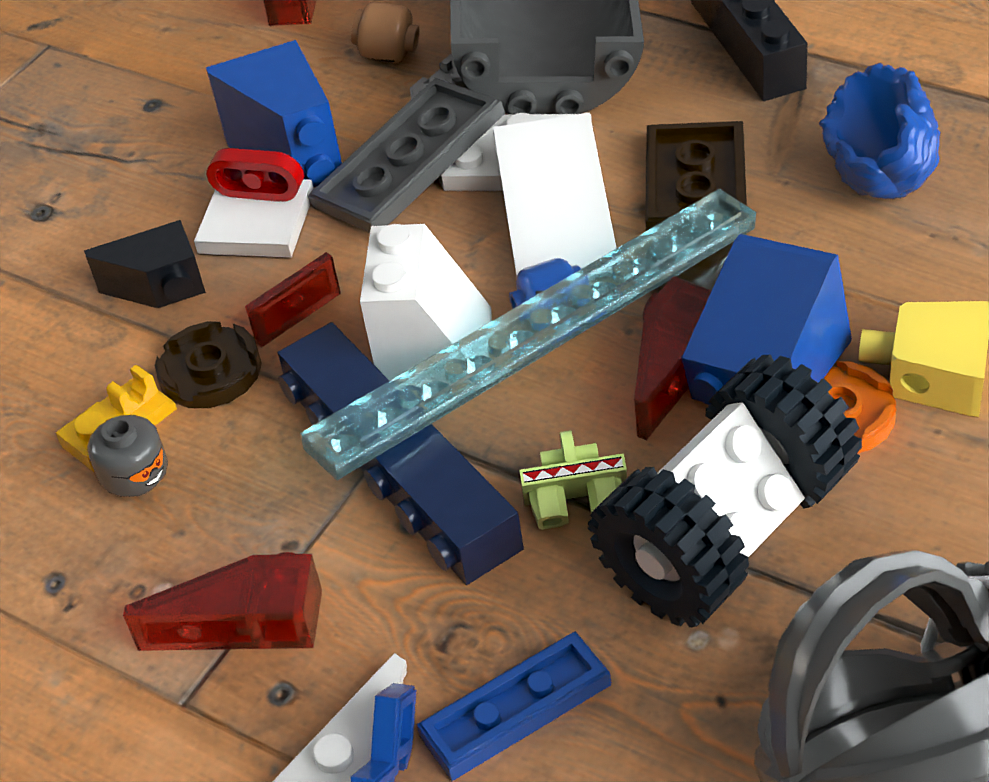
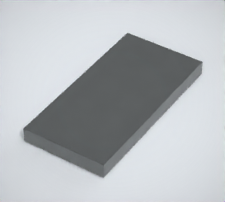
[308,78,505,233]

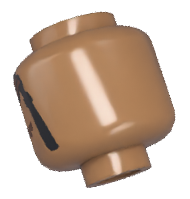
[351,1,420,64]

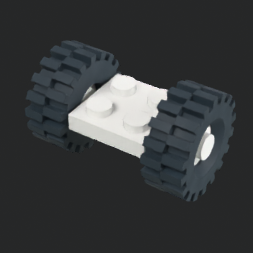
[588,354,862,628]

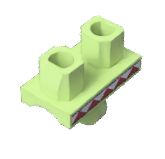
[519,430,627,530]

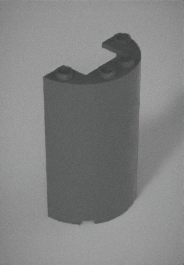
[450,0,644,115]

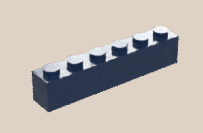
[277,322,524,585]

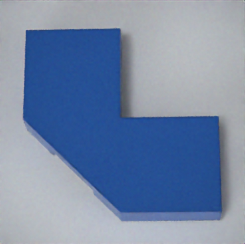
[351,683,417,782]

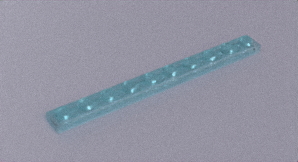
[301,189,756,481]

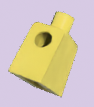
[858,301,989,417]

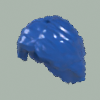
[819,63,941,199]

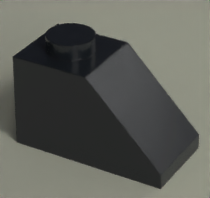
[84,220,206,308]

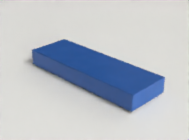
[416,631,611,781]

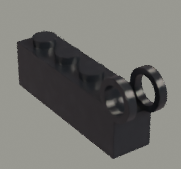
[691,0,808,102]

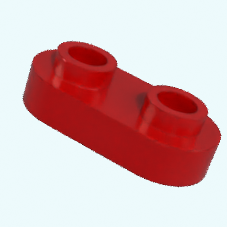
[206,148,304,202]

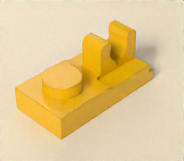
[55,365,177,472]

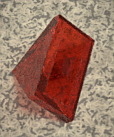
[245,252,341,348]

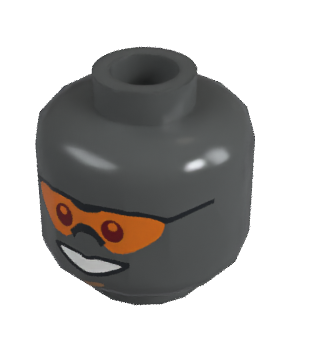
[87,415,168,497]

